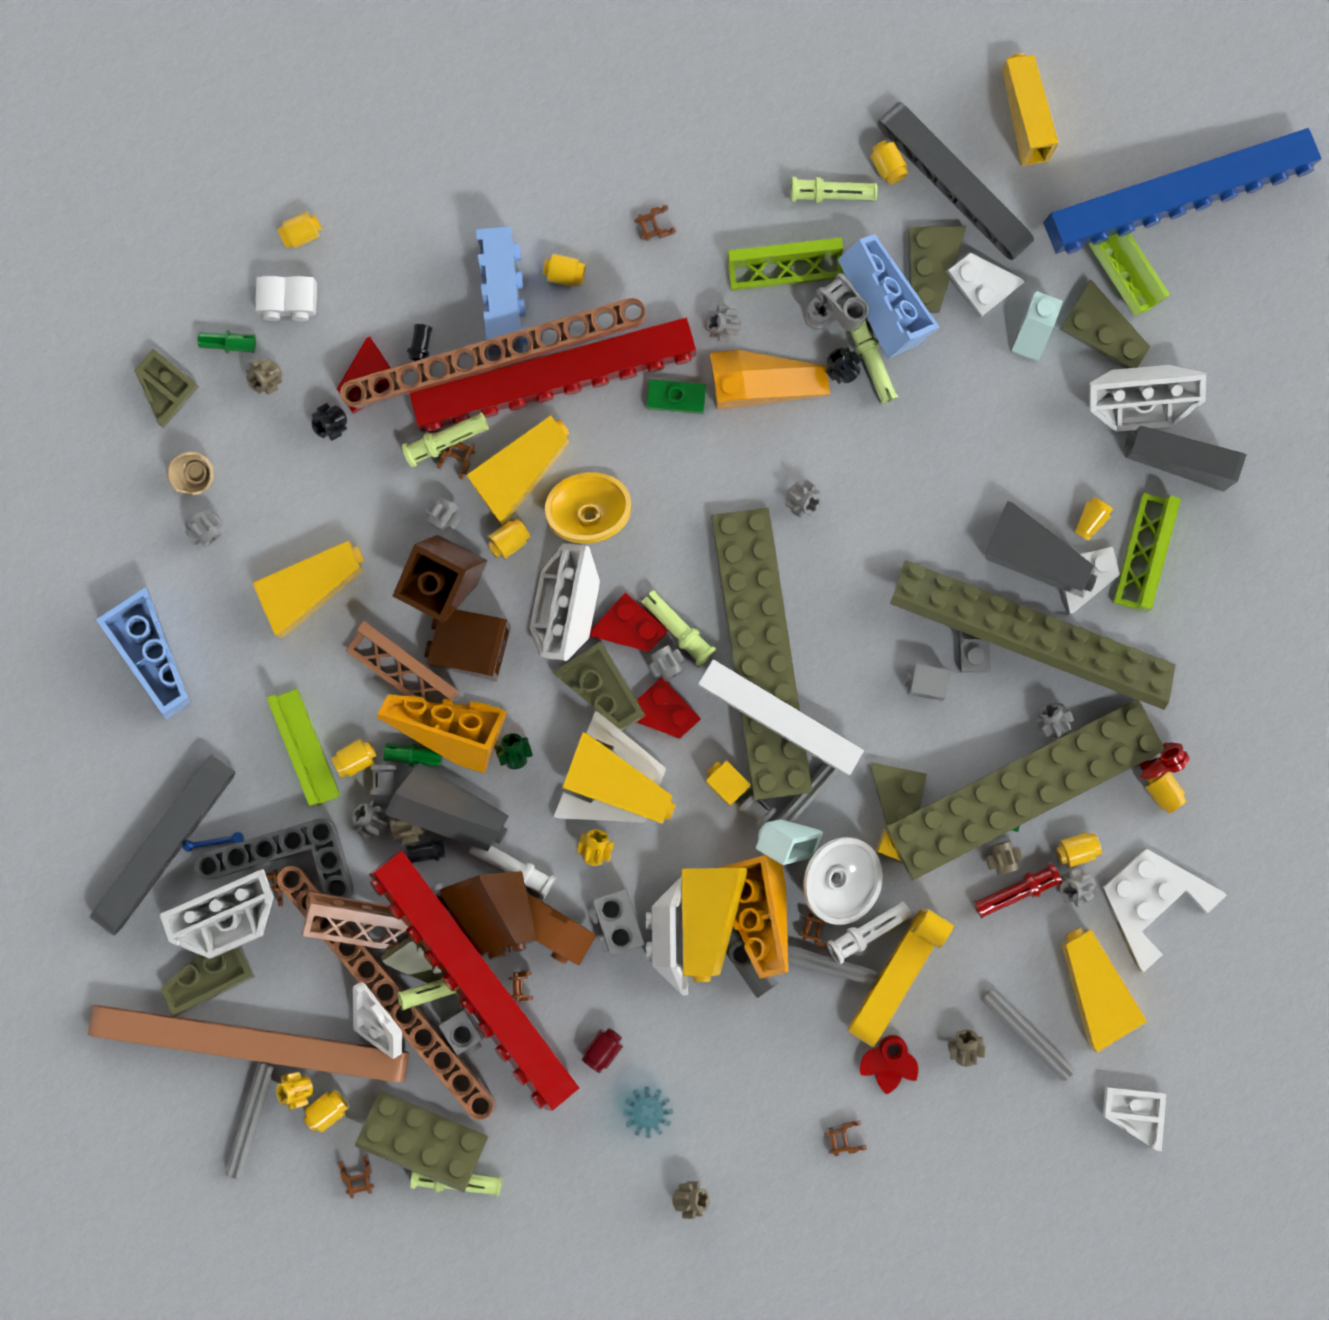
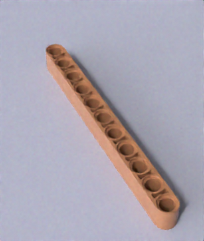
[340,298,647,408]
[277,866,496,1120]
[87,1005,409,1082]

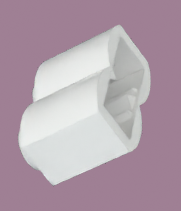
[255,276,317,321]

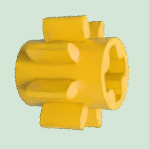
[576,829,614,866]
[276,1071,313,1110]

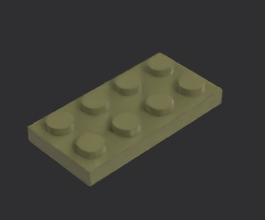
[355,1091,488,1193]

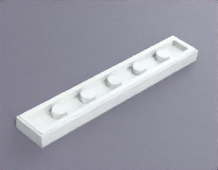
[697,659,864,776]

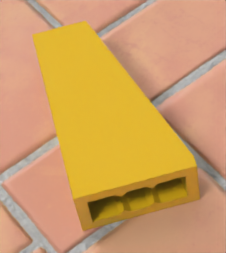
[1002,53,1058,166]
[466,416,570,526]
[252,541,365,639]
[562,732,676,824]
[682,868,747,982]
[1061,927,1147,1052]

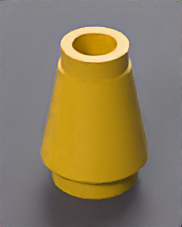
[1074,496,1113,541]

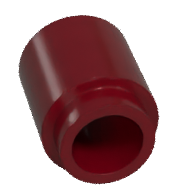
[581,1027,624,1073]

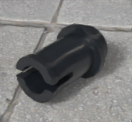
[407,324,433,361]
[406,838,445,864]

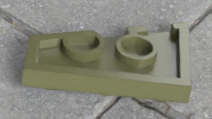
[908,226,966,313]
[1060,279,1150,369]
[552,641,646,731]
[161,946,255,1017]

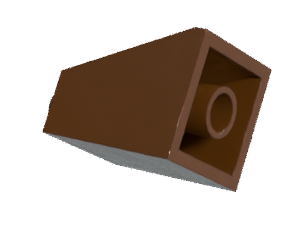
[392,535,488,623]
[424,609,511,682]
[440,871,537,960]

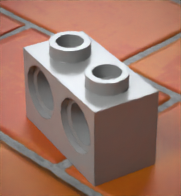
[589,889,645,956]

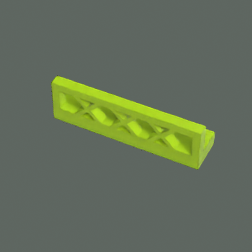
[1088,233,1171,316]
[727,237,844,291]
[1113,492,1181,613]
[266,689,341,807]

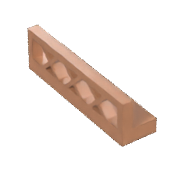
[345,621,459,702]
[302,892,408,950]

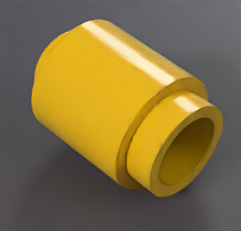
[870,140,909,185]
[277,211,322,249]
[543,253,586,288]
[487,518,531,560]
[331,738,377,778]
[1145,772,1187,814]
[1056,832,1102,869]
[303,1089,349,1133]

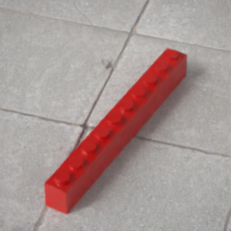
[409,317,696,433]
[369,851,579,1111]

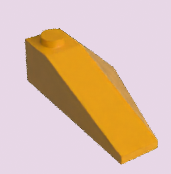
[709,349,830,410]
[377,694,507,774]
[718,855,788,979]

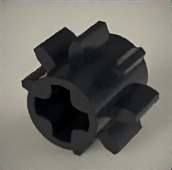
[825,348,862,384]
[311,403,347,441]

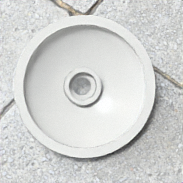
[803,837,883,925]

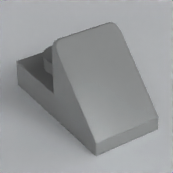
[959,631,991,673]

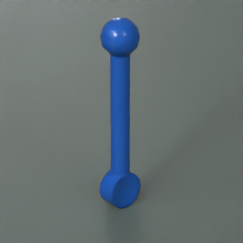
[183,832,244,852]

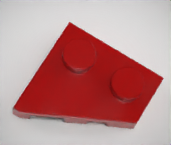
[336,336,391,415]
[590,593,668,653]
[636,677,701,739]

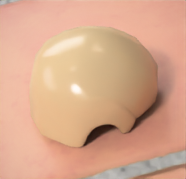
[167,451,215,495]

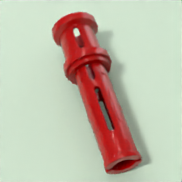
[973,862,1063,919]

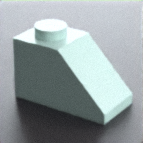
[1011,291,1063,362]
[755,819,823,865]

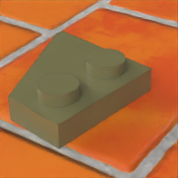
[134,349,199,429]
[870,763,927,825]
[381,937,444,983]

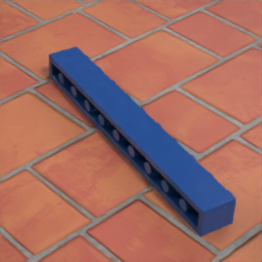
[1043,128,1322,254]

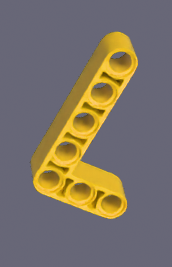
[847,908,954,1047]

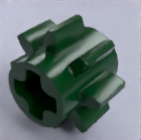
[495,733,533,770]

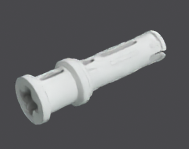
[469,846,556,900]
[826,901,912,965]

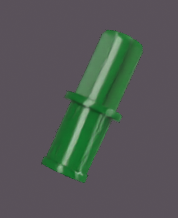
[197,330,256,354]
[383,743,443,767]

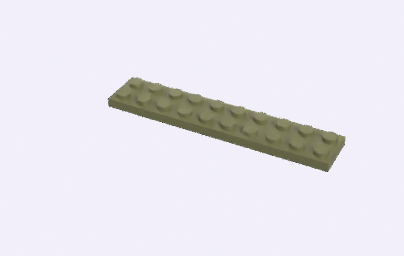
[711,508,812,801]
[890,560,1176,710]
[884,699,1165,881]

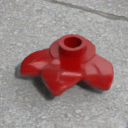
[1140,742,1190,779]
[859,1035,919,1094]

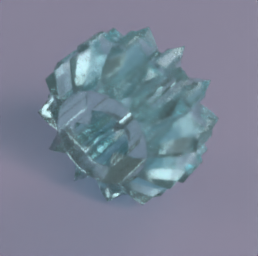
[623,1086,673,1138]

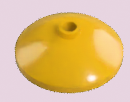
[545,472,632,544]

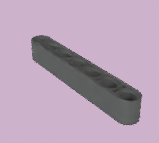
[877,102,1034,261]
[90,755,236,936]

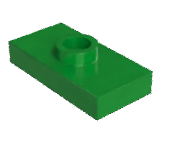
[647,379,706,414]

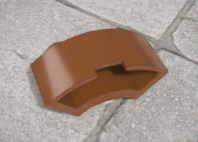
[527,893,597,966]

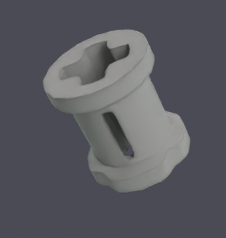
[369,765,396,795]
[738,794,777,829]

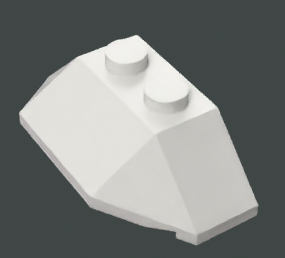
[1089,365,1207,432]
[530,543,600,661]
[159,869,274,958]
[646,876,688,995]

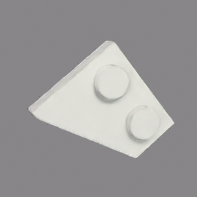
[946,253,1024,317]
[1062,547,1120,615]
[353,982,402,1059]
[1103,1086,1166,1151]

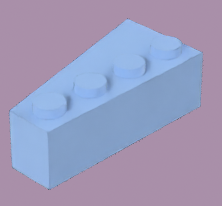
[476,226,528,356]
[838,234,939,359]
[96,587,191,720]

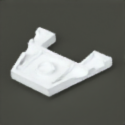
[554,711,666,823]
[1102,849,1227,972]

